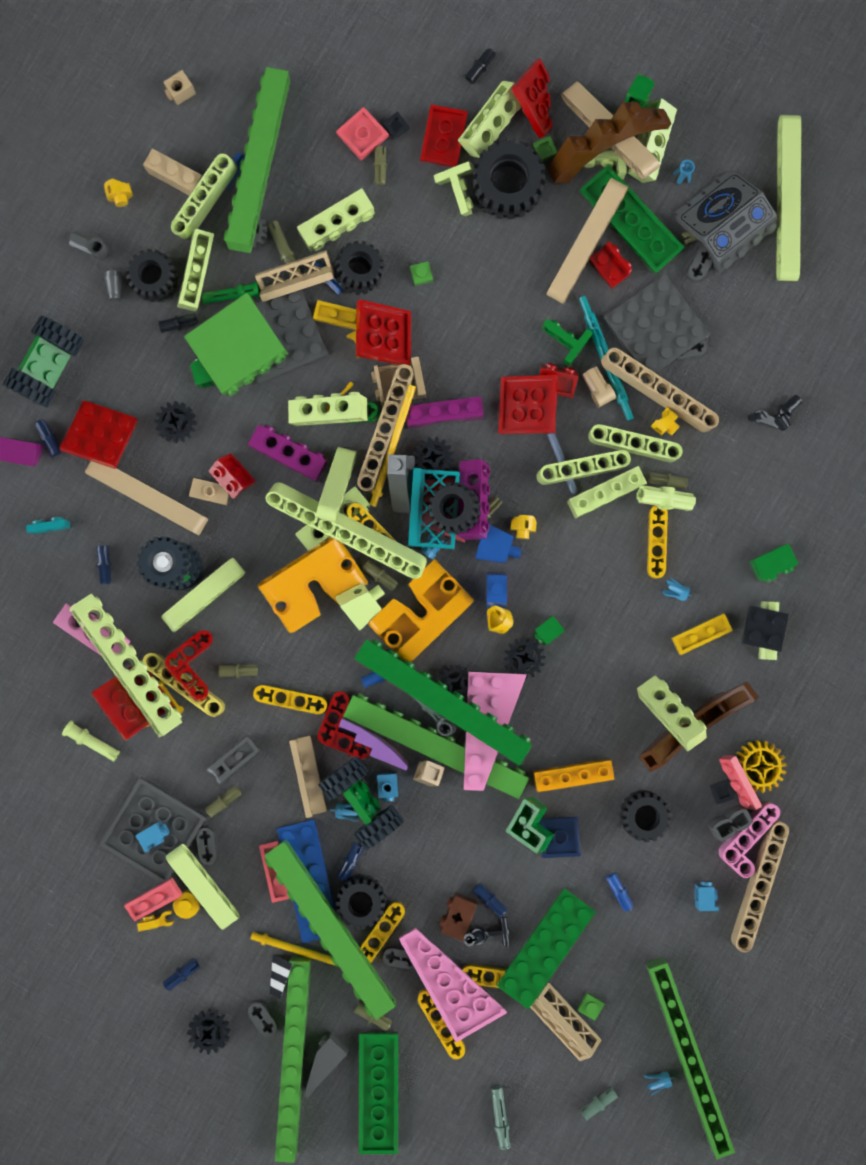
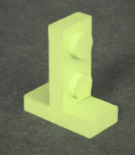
[584,150,627,179]
[433,161,474,216]

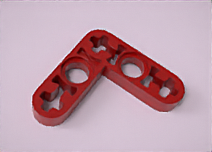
[165,630,213,702]
[318,691,371,759]

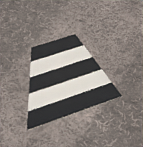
[270,955,292,999]

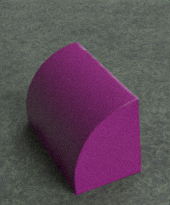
[0,437,43,466]

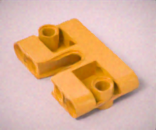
[258,537,368,633]
[368,559,475,662]

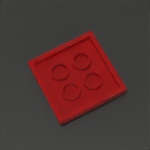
[356,299,411,365]
[498,375,558,435]
[60,400,138,469]
[91,659,174,741]

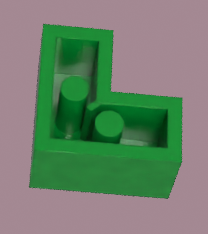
[505,797,554,854]

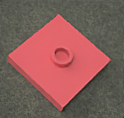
[336,107,389,161]

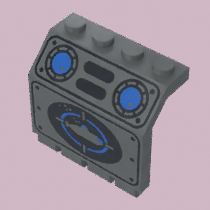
[674,171,778,274]

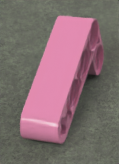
[718,801,780,878]

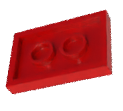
[420,104,468,168]

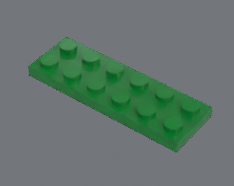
[579,165,685,274]
[496,888,596,1010]
[359,1032,398,1154]

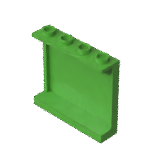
[184,293,289,396]

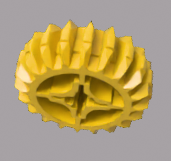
[736,740,787,793]

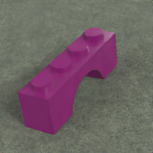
[406,396,484,429]

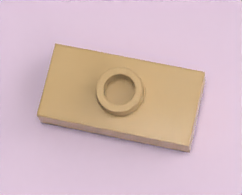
[189,478,229,506]

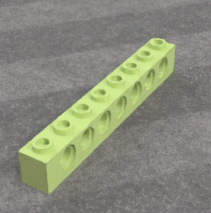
[69,593,182,738]

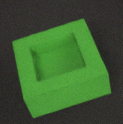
[532,136,557,162]
[410,261,433,286]
[577,992,605,1021]

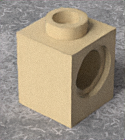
[163,70,196,106]
[413,761,444,787]

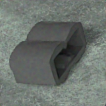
[707,806,753,841]

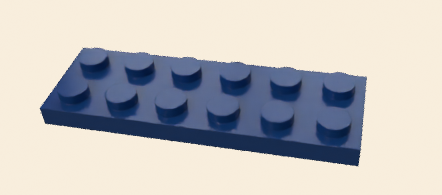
[277,819,336,943]

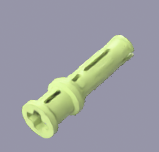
[62,720,120,762]

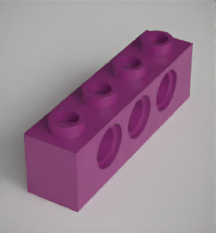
[248,424,328,482]
[458,459,490,540]

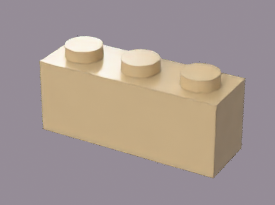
[143,148,203,196]

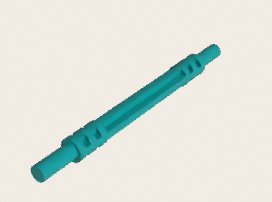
[579,296,634,421]

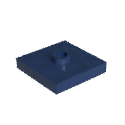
[539,816,581,858]

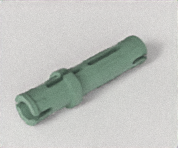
[490,1085,511,1150]

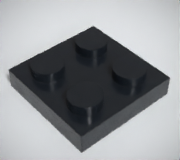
[741,606,789,652]

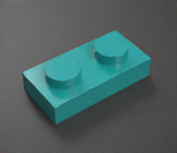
[26,517,71,535]

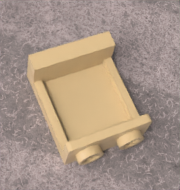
[371,356,426,406]

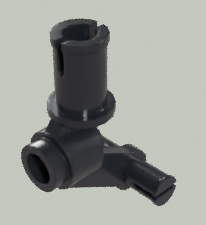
[748,394,803,431]
[464,917,511,947]

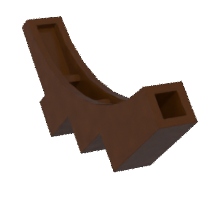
[547,102,671,183]
[639,681,759,772]

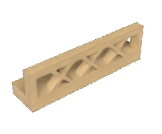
[255,251,335,302]
[290,735,327,818]
[530,982,602,1061]

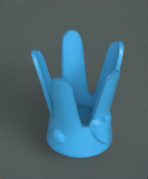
[673,160,695,184]
[421,534,447,559]
[662,577,692,601]
[331,803,359,823]
[644,1071,675,1096]

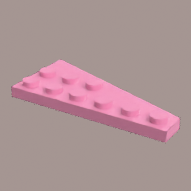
[464,672,527,791]
[399,927,507,1042]

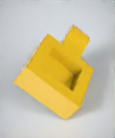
[137,910,174,932]

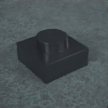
[383,112,409,140]
[709,779,735,805]

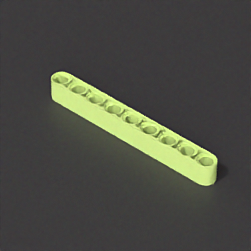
[776,115,801,281]
[266,482,427,579]

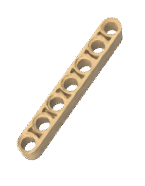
[561,81,660,180]
[546,178,628,304]
[601,348,719,432]
[357,364,414,492]
[84,461,208,535]
[731,820,789,952]

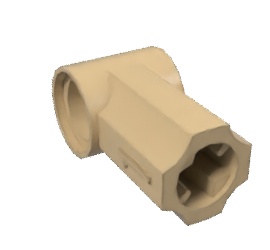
[582,367,616,408]

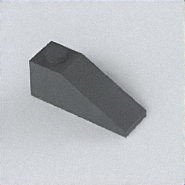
[387,454,415,513]
[304,1032,348,1098]

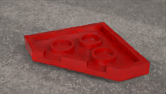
[512,58,552,138]

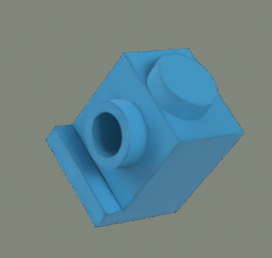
[377,772,398,802]
[135,821,169,852]
[695,880,719,911]

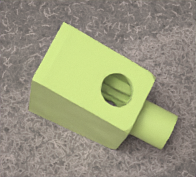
[335,583,385,631]

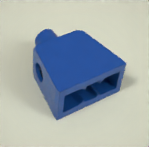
[475,524,522,564]
[486,572,507,608]

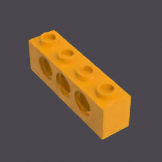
[532,758,615,792]

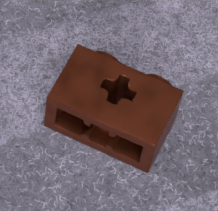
[439,892,477,942]

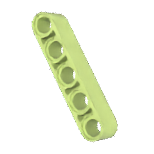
[171,154,237,240]
[588,424,682,462]
[316,447,357,522]
[536,450,631,485]
[161,558,246,632]
[166,843,240,930]

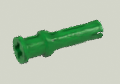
[202,281,261,305]

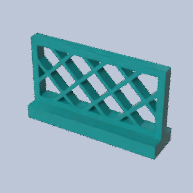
[408,468,460,549]

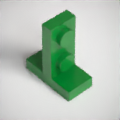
[541,318,593,367]

